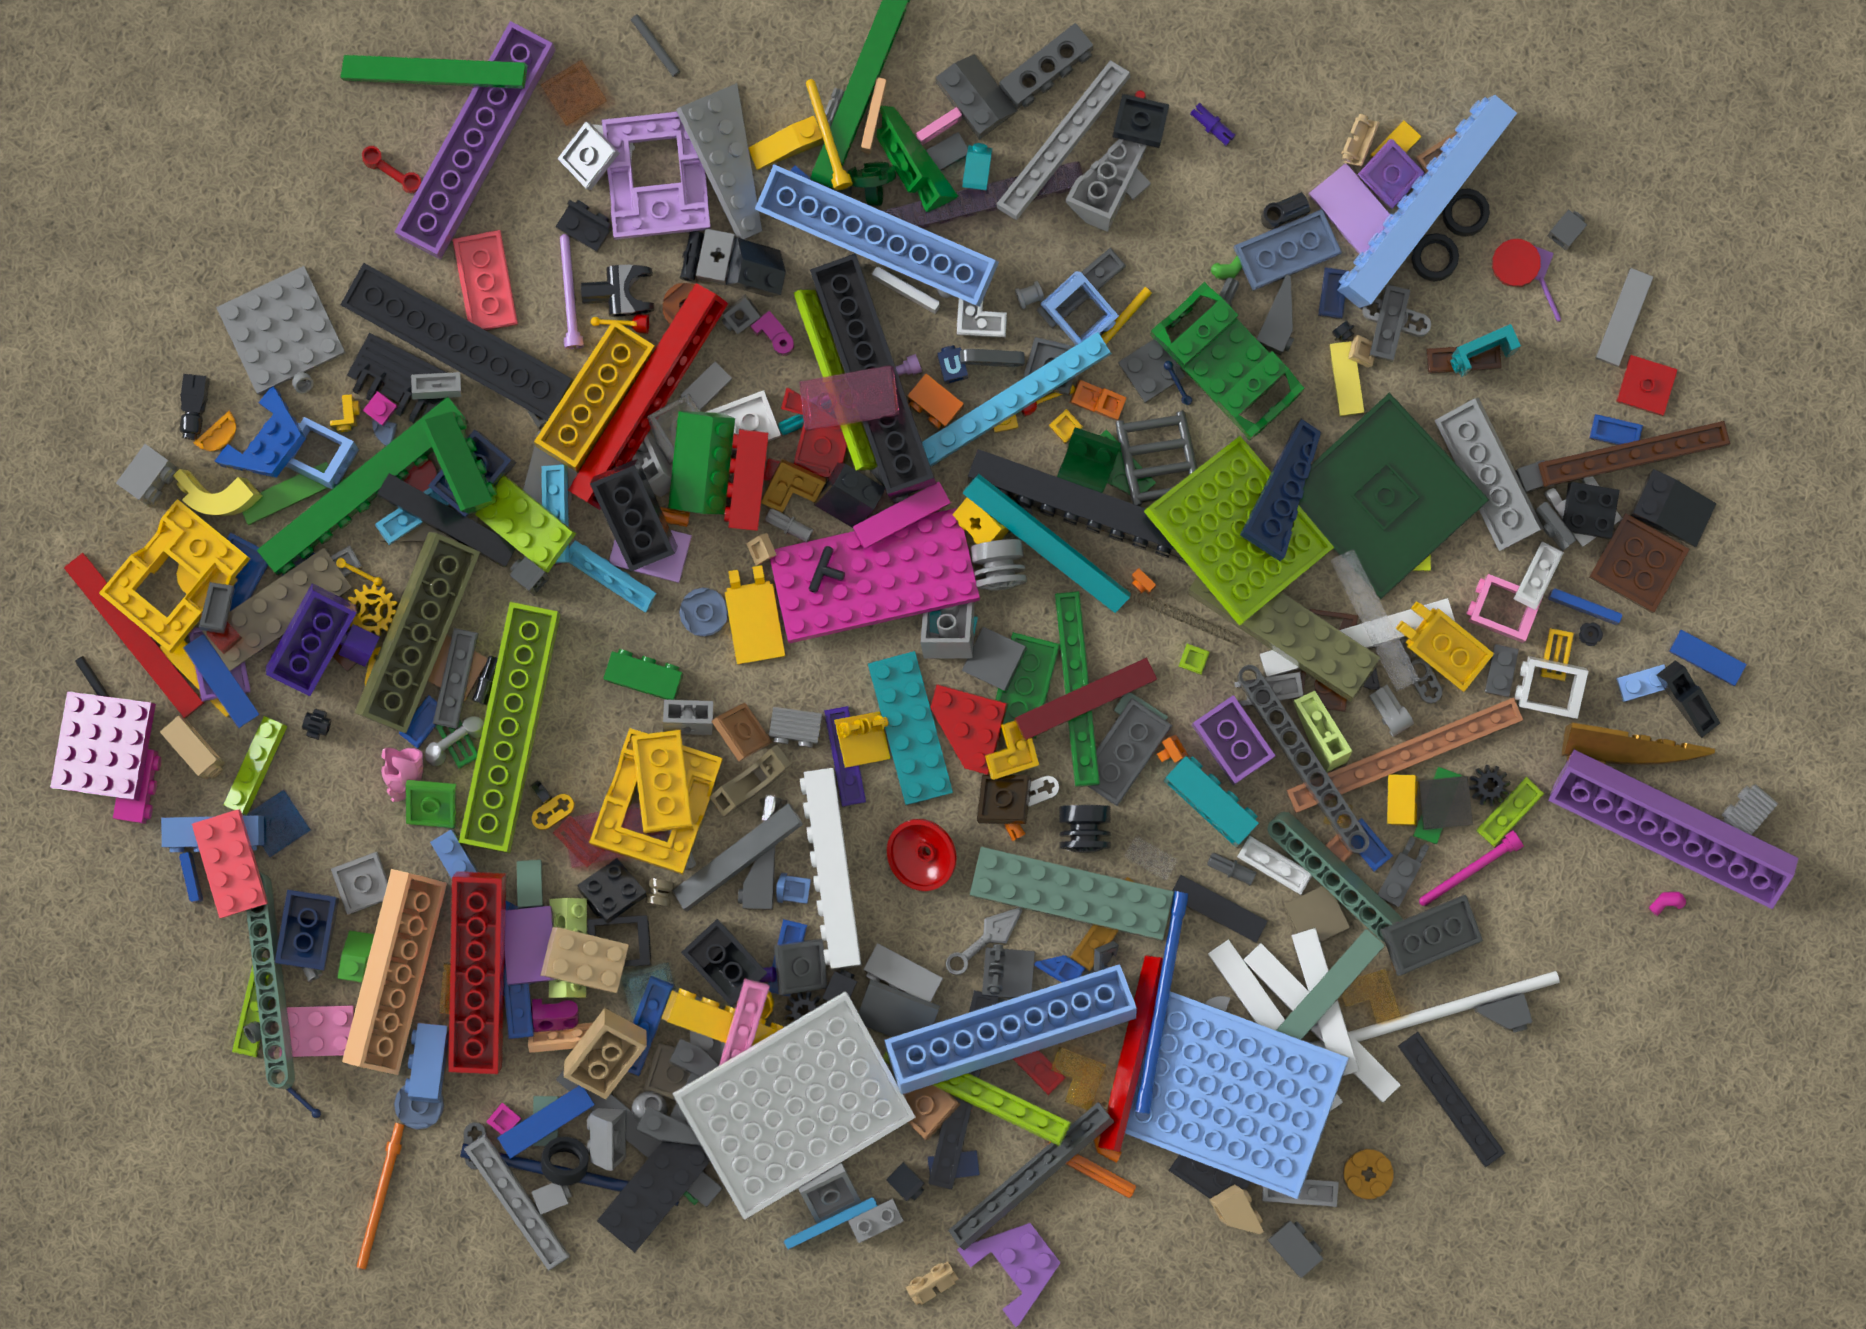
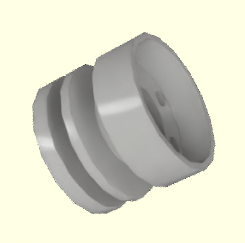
[971,539,1027,591]

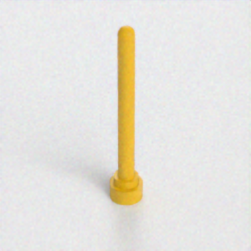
[806,79,853,190]

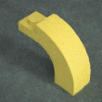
[173,469,262,516]

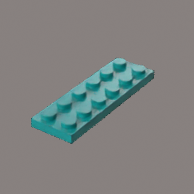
[868,651,953,805]

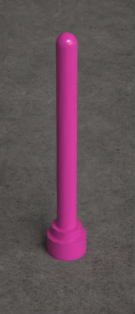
[1419,830,1524,906]

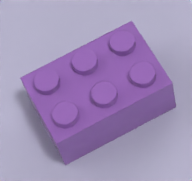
[1192,695,1275,786]

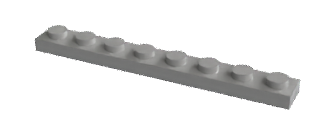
[997,60,1130,220]

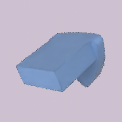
[776,873,811,904]

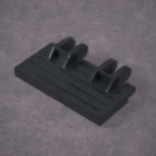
[347,333,447,423]

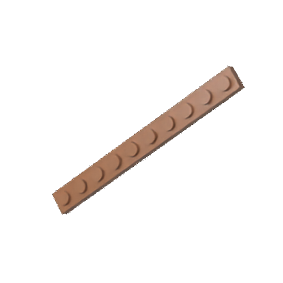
[1286,697,1523,813]

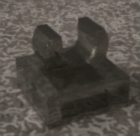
[756,795,788,820]

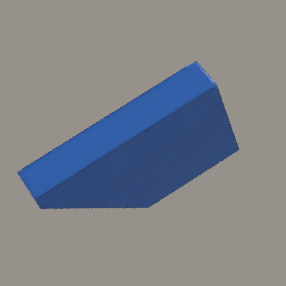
[1034,955,1085,983]

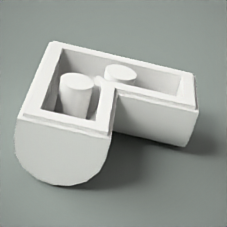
[957,298,1007,338]

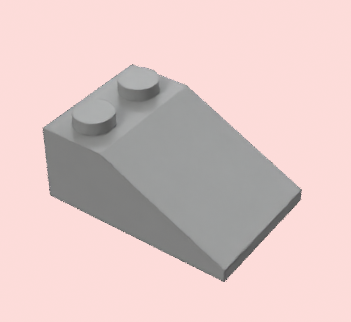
[921,602,974,659]

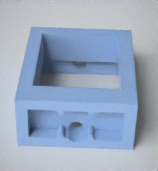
[1040,271,1118,345]
[286,417,359,489]

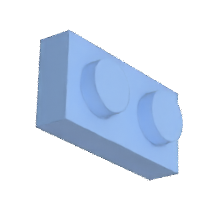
[1616,664,1665,702]

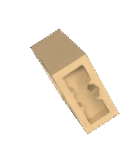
[160,716,225,779]

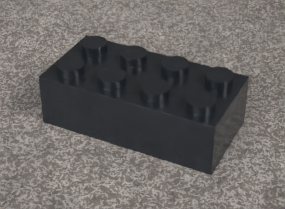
[590,458,678,572]

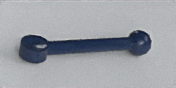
[1164,361,1192,405]
[281,1080,321,1118]

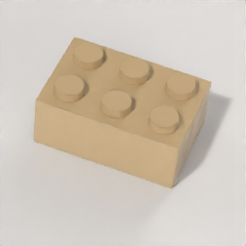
[540,927,629,993]
[564,1008,646,1099]

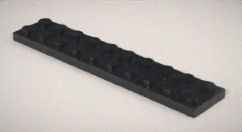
[340,262,574,421]

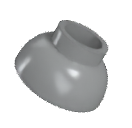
[632,1091,667,1123]

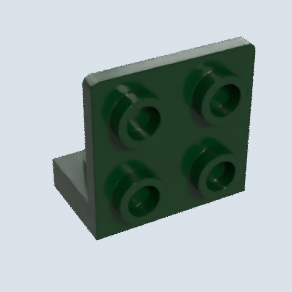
[1057,427,1121,493]

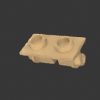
[1341,114,1380,167]
[906,1261,958,1305]

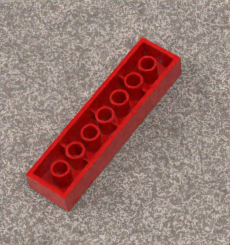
[448,871,506,1074]

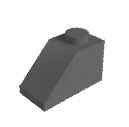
[510,556,550,596]
[1474,994,1533,1033]

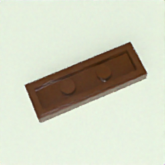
[1426,345,1502,374]

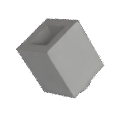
[532,1183,572,1215]

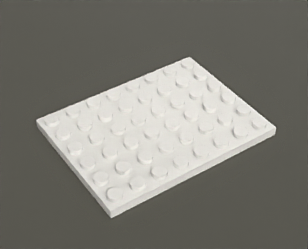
[673,992,916,1220]

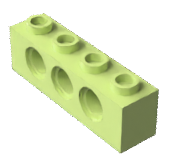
[549,898,587,998]

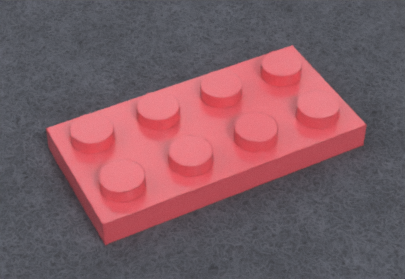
[192,809,268,918]

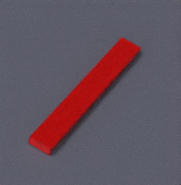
[64,553,204,719]
[1098,956,1163,1152]

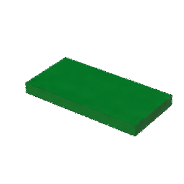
[995,632,1060,739]

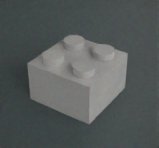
[116,444,177,507]

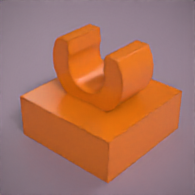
[1157,735,1189,763]

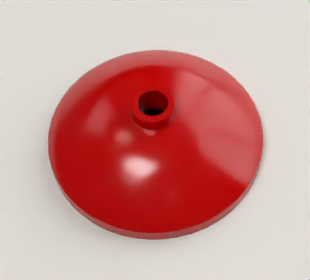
[887,819,957,891]

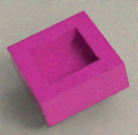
[363,391,398,426]
[486,1103,522,1135]

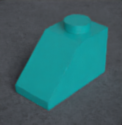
[962,143,993,190]

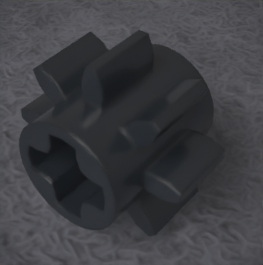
[302,709,332,740]

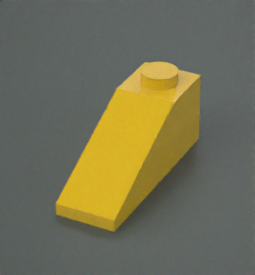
[748,116,824,170]

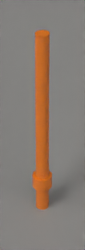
[356,1122,405,1269]

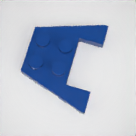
[215,386,306,478]

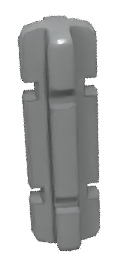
[819,88,845,129]

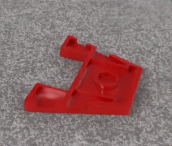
[763,387,847,481]

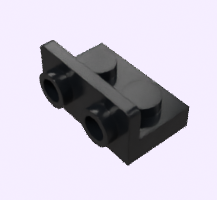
[555,200,612,252]

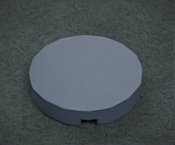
[679,588,728,637]
[394,1085,444,1129]

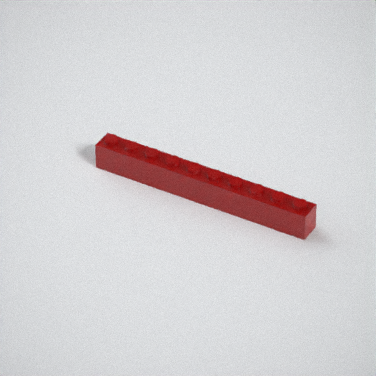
[568,283,729,510]

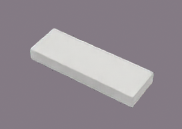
[872,267,940,314]
[1514,541,1564,610]
[1237,836,1312,895]

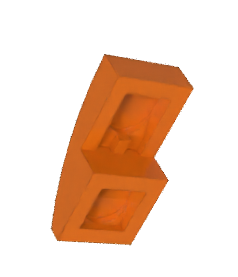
[1069,380,1126,420]

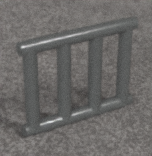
[1115,411,1198,506]

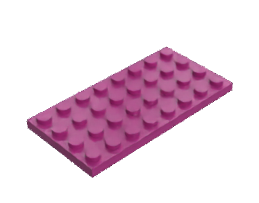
[770,508,980,644]

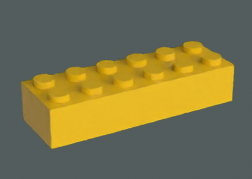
[534,320,655,472]
[662,988,784,1046]

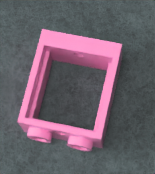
[1467,574,1544,643]

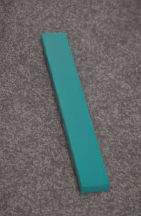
[962,474,1131,613]

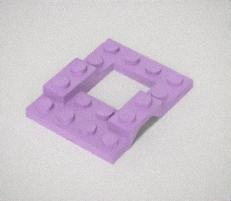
[602,112,711,240]

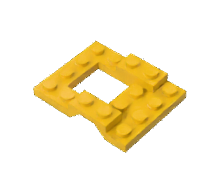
[99,499,251,653]
[589,728,723,875]

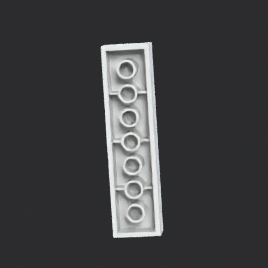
[800,768,862,970]

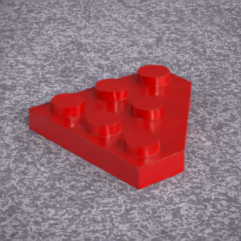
[931,684,1008,775]

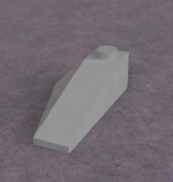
[1066,139,1147,232]

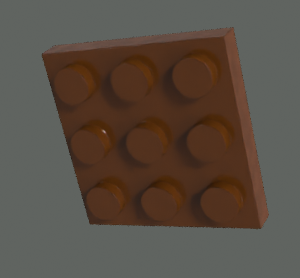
[1589,513,1690,613]

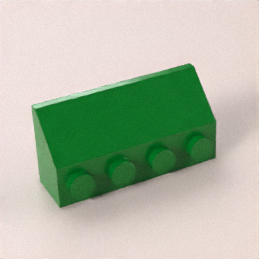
[421,411,497,514]
[668,411,735,515]

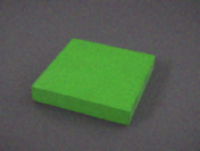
[406,780,456,828]

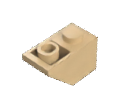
[1209,1184,1264,1234]

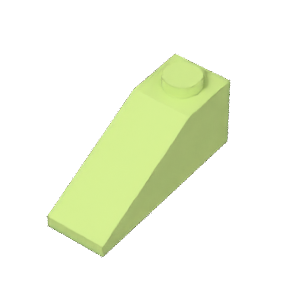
[1293,691,1352,773]

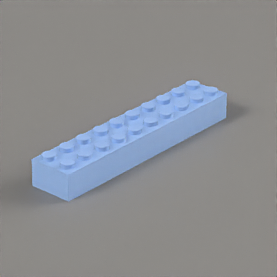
[1337,95,1517,308]
[755,164,999,307]
[885,964,1137,1095]

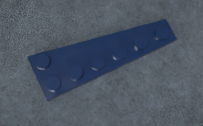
[1240,419,1321,561]

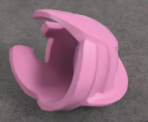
[381,748,423,802]

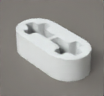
[1028,776,1059,807]

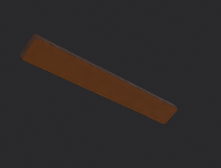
[1538,421,1730,488]

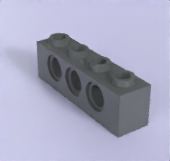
[999,23,1093,109]

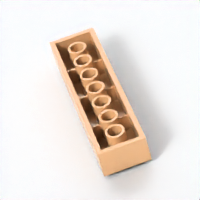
[342,869,447,1075]

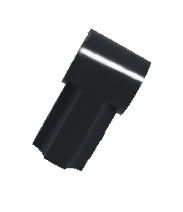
[1261,192,1311,229]

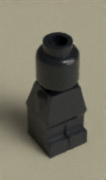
[180,374,210,440]

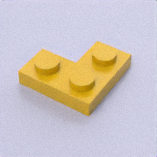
[985,720,1039,779]

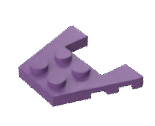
[957,1223,1060,1327]

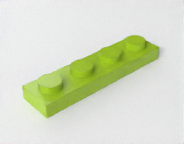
[223,716,288,816]

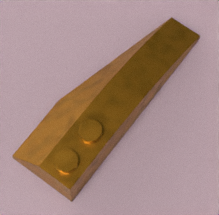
[1561,723,1715,765]

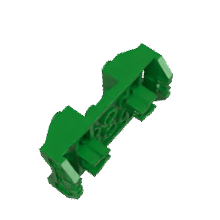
[1150,282,1305,441]

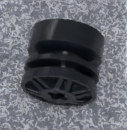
[1059,805,1111,853]

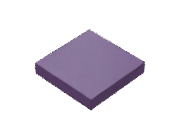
[1357,139,1424,208]

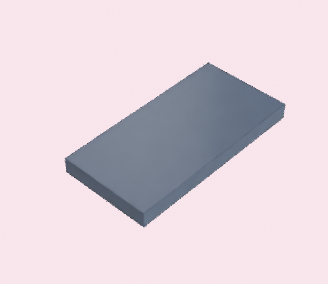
[1233,209,1342,291]

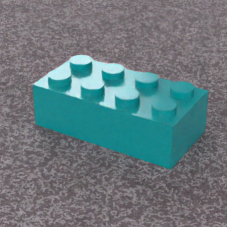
[1164,756,1259,847]

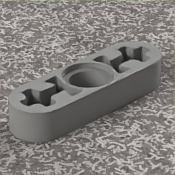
[1362,298,1431,337]

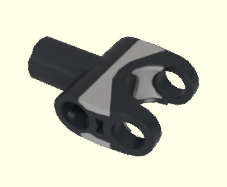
[581,265,655,317]

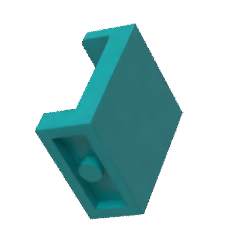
[1450,324,1521,377]

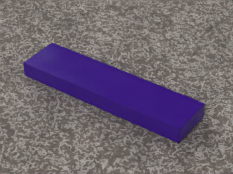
[824,706,866,807]

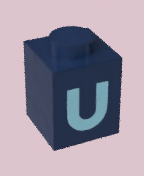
[937,345,968,385]

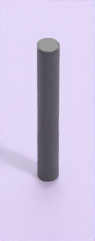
[631,14,681,77]

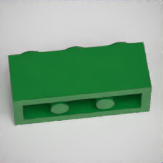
[603,649,684,700]

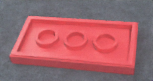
[453,230,518,331]

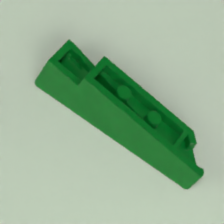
[876,106,958,212]

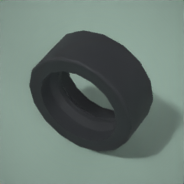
[1442,188,1490,237]
[1412,233,1459,282]
[541,1136,589,1186]

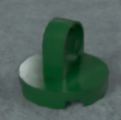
[847,162,896,206]

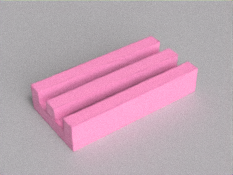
[916,107,962,145]

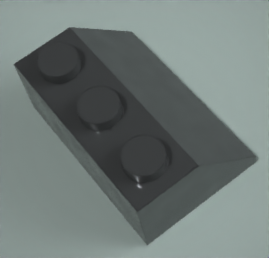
[936,54,1018,140]

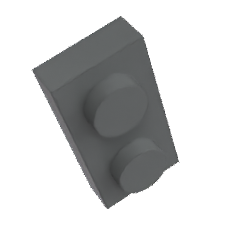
[1484,644,1519,698]

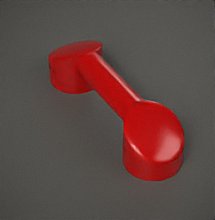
[362,146,421,194]

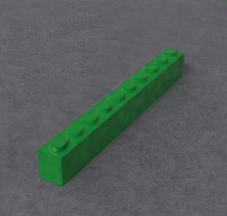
[257,397,469,576]

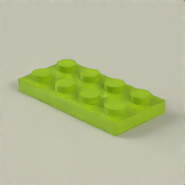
[475,475,577,573]

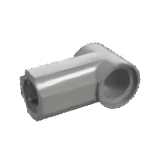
[1369,685,1414,737]

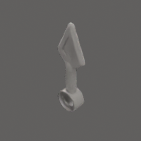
[946,908,1022,975]

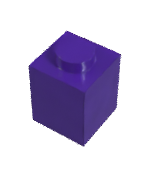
[338,624,380,667]

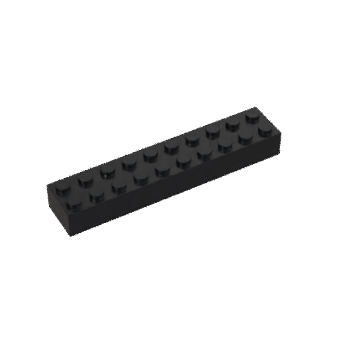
[810,253,937,500]
[968,449,1189,566]

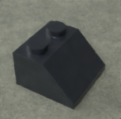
[726,238,786,297]
[814,463,885,528]

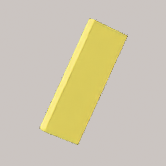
[1329,341,1364,417]

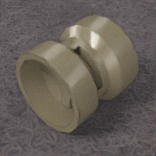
[645,878,674,907]

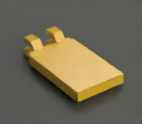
[725,565,785,665]
[1395,601,1494,692]

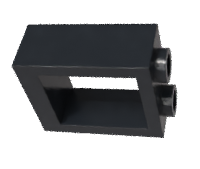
[587,915,652,967]

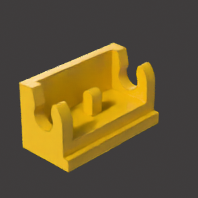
[1387,775,1418,826]

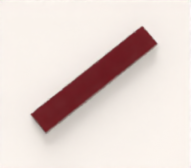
[1014,657,1157,741]

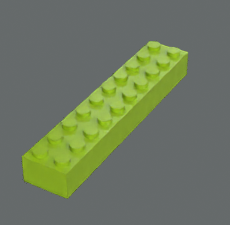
[459,602,561,854]

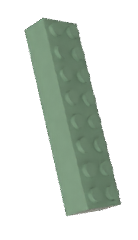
[970,847,1174,941]

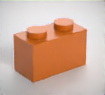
[908,374,964,429]

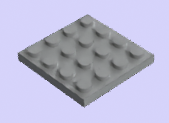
[216,266,346,395]

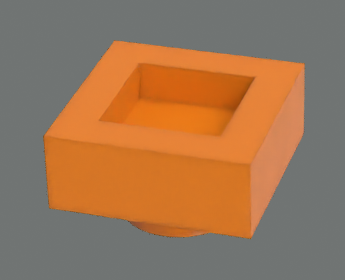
[1131,568,1156,595]

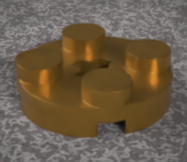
[1343,1149,1394,1199]

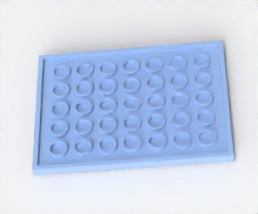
[1125,991,1349,1199]

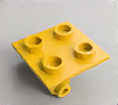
[834,711,891,768]

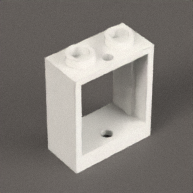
[1515,656,1588,719]

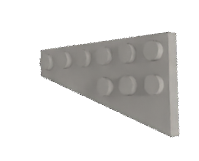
[676,83,762,239]

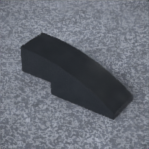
[1656,660,1720,738]

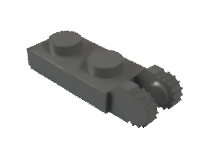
[1377,836,1429,907]

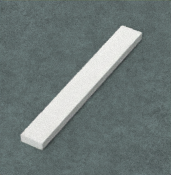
[1260,598,1455,677]
[1208,939,1343,1111]
[1243,943,1400,1103]

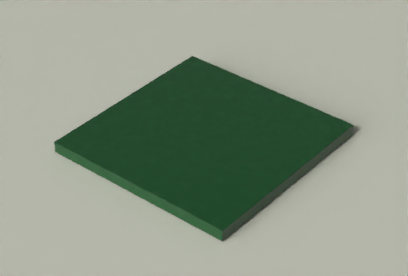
[1299,392,1489,599]

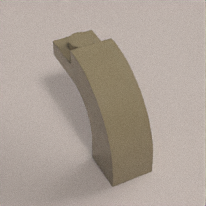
[709,745,792,817]

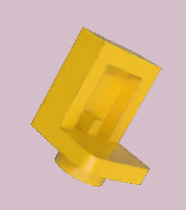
[330,394,360,432]

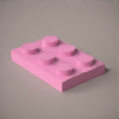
[280,1006,354,1057]

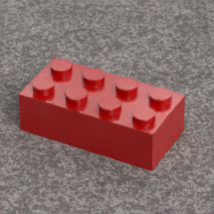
[724,429,769,531]

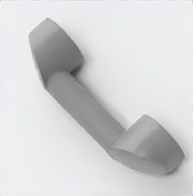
[425,716,484,766]

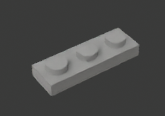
[1262,1179,1339,1207]

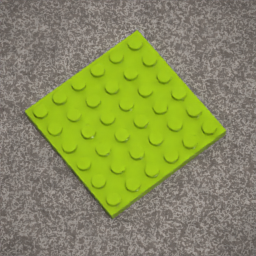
[1144,436,1334,626]

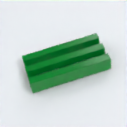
[436,720,478,769]

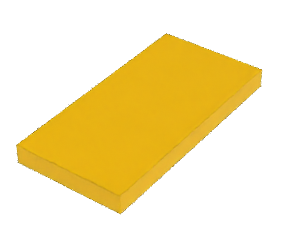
[632,730,693,833]

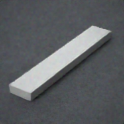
[1292,928,1360,1076]

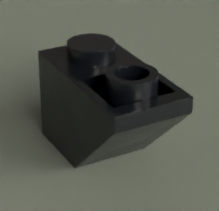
[886,1162,925,1201]

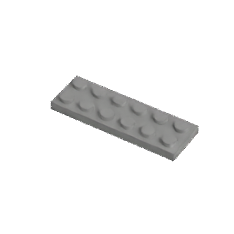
[1435,398,1544,551]

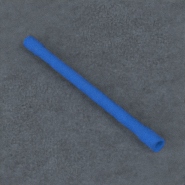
[1135,891,1189,1114]

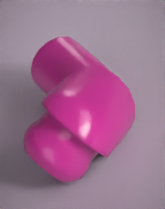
[1648,891,1686,916]

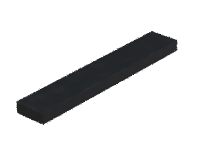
[377,473,516,568]
[1398,1032,1505,1168]

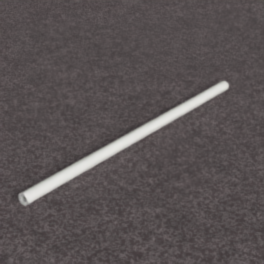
[1311,971,1560,1049]

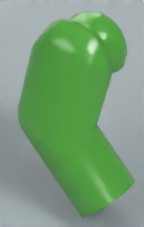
[1211,256,1242,280]

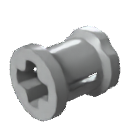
[1015,281,1045,310]

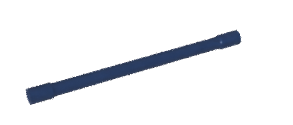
[460,1143,679,1206]

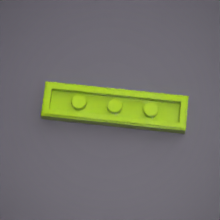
[232,957,273,1057]

